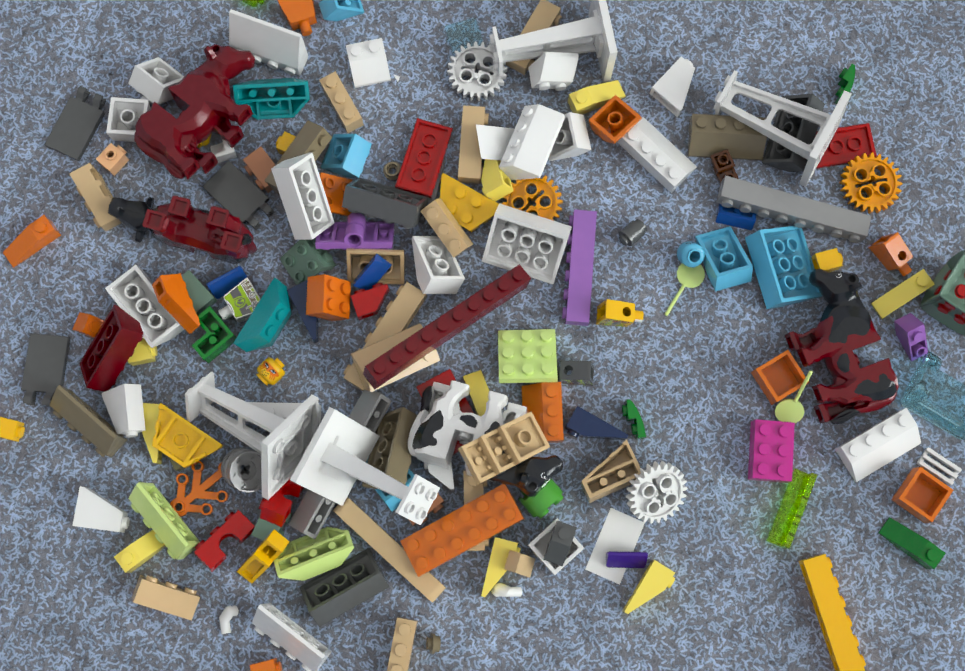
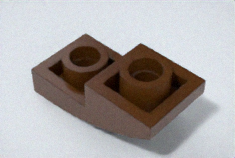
[710,149,739,184]

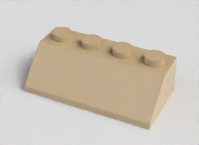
[351,323,440,392]

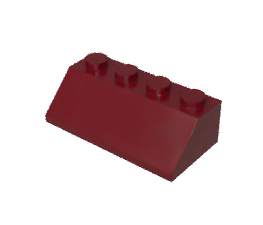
[79,305,143,392]

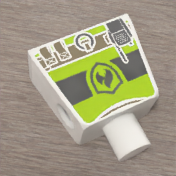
[218,277,260,323]

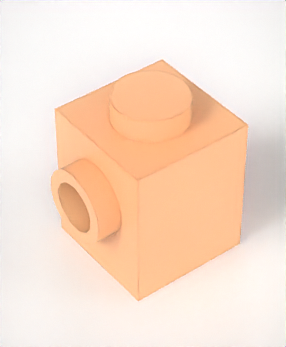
[96,143,129,176]

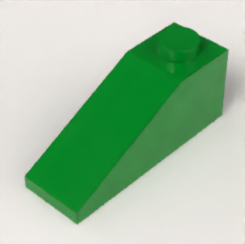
[878,517,945,569]

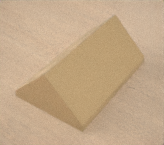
[346,248,406,285]

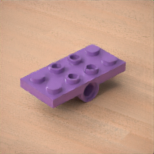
[315,213,394,250]

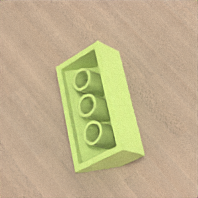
[128,482,200,560]

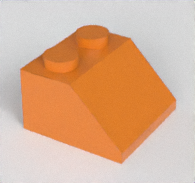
[589,95,642,144]

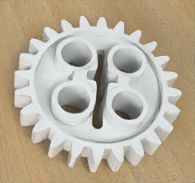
[447,41,507,101]
[626,461,688,524]

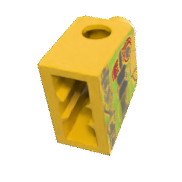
[596,299,644,327]

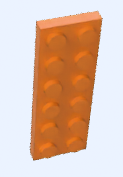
[400,484,524,577]

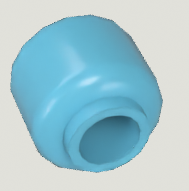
[677,241,705,268]

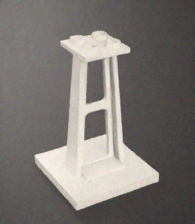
[489,0,618,82]
[713,70,852,187]
[185,372,319,500]
[290,407,440,525]

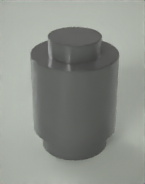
[619,219,647,246]

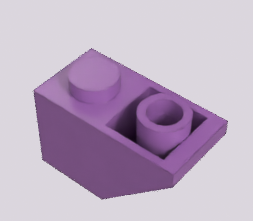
[894,313,928,361]

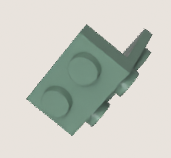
[280,237,336,285]

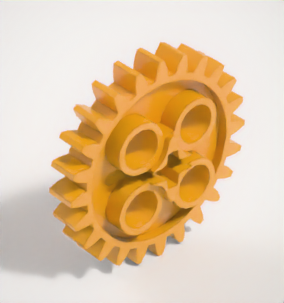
[839,153,903,214]
[502,175,563,221]

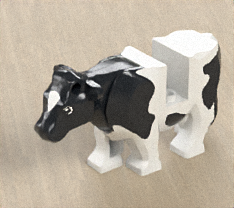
[407,380,563,497]

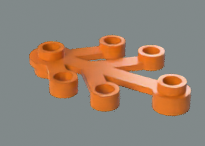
[170,461,229,517]

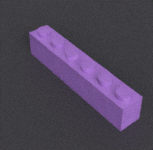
[562,210,597,326]

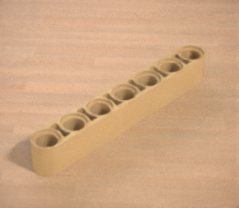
[333,497,446,603]

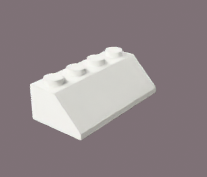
[499,104,565,180]
[618,117,697,193]
[271,153,335,240]
[105,265,185,348]
[835,408,921,482]

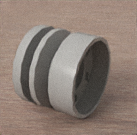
[221,447,262,493]

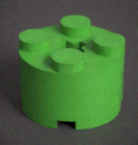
[518,479,564,518]

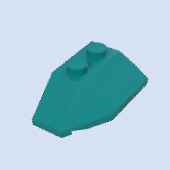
[233,78,310,120]
[233,278,292,352]

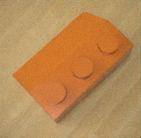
[521,382,564,443]

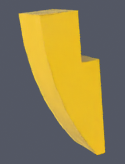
[237,529,290,584]

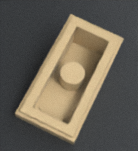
[504,550,535,578]

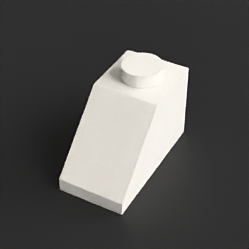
[424,462,455,491]

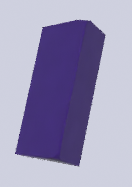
[606,551,648,568]

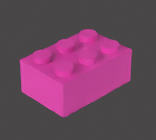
[748,419,795,483]

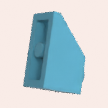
[318,0,364,21]

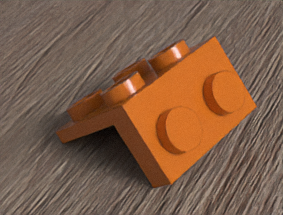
[319,172,353,216]

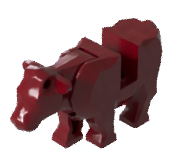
[134,44,255,179]

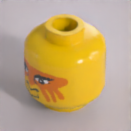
[256,357,285,385]

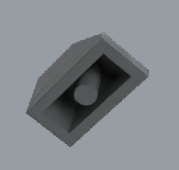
[543,521,577,566]

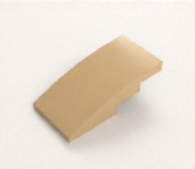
[458,411,550,485]

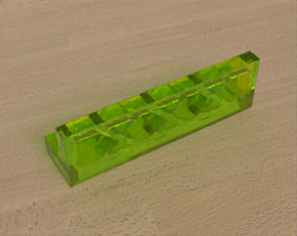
[766,469,818,549]

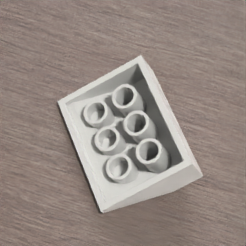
[229,9,309,76]
[482,203,572,284]
[252,603,332,671]

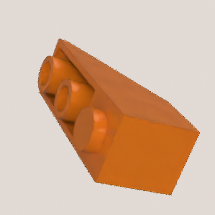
[152,273,200,334]

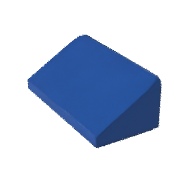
[716,204,756,230]
[353,253,392,290]
[207,266,247,299]

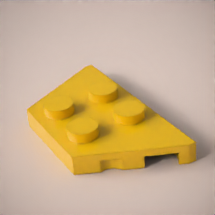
[440,173,499,232]
[152,403,224,468]

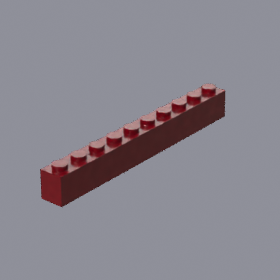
[363,264,531,390]

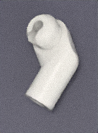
[492,583,522,597]
[219,605,239,634]

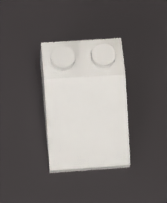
[411,236,465,294]

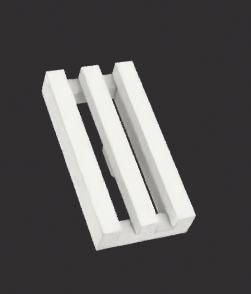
[917,447,962,486]

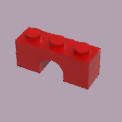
[259,479,304,527]
[194,510,255,572]

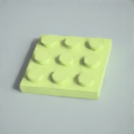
[498,329,558,383]

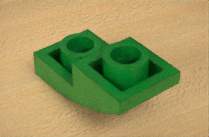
[834,64,855,104]
[622,399,646,440]

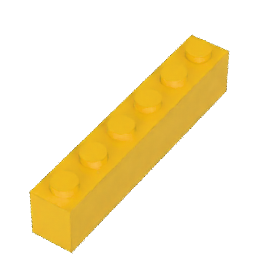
[798,554,866,671]

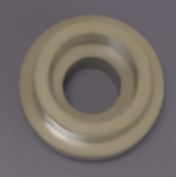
[383,162,401,180]
[426,633,441,654]

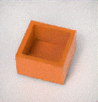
[306,274,351,321]
[751,350,810,405]
[891,467,953,523]

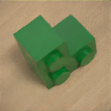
[192,306,237,364]

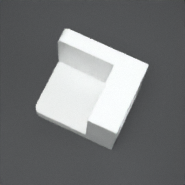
[210,139,237,163]

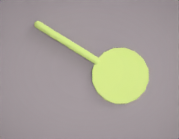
[665,264,705,316]
[775,370,813,423]

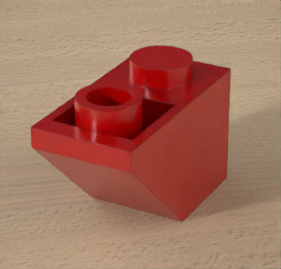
[350,283,389,320]

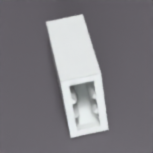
[650,56,695,117]
[102,384,146,438]
[72,486,130,533]

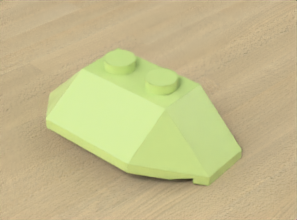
[274,527,354,581]

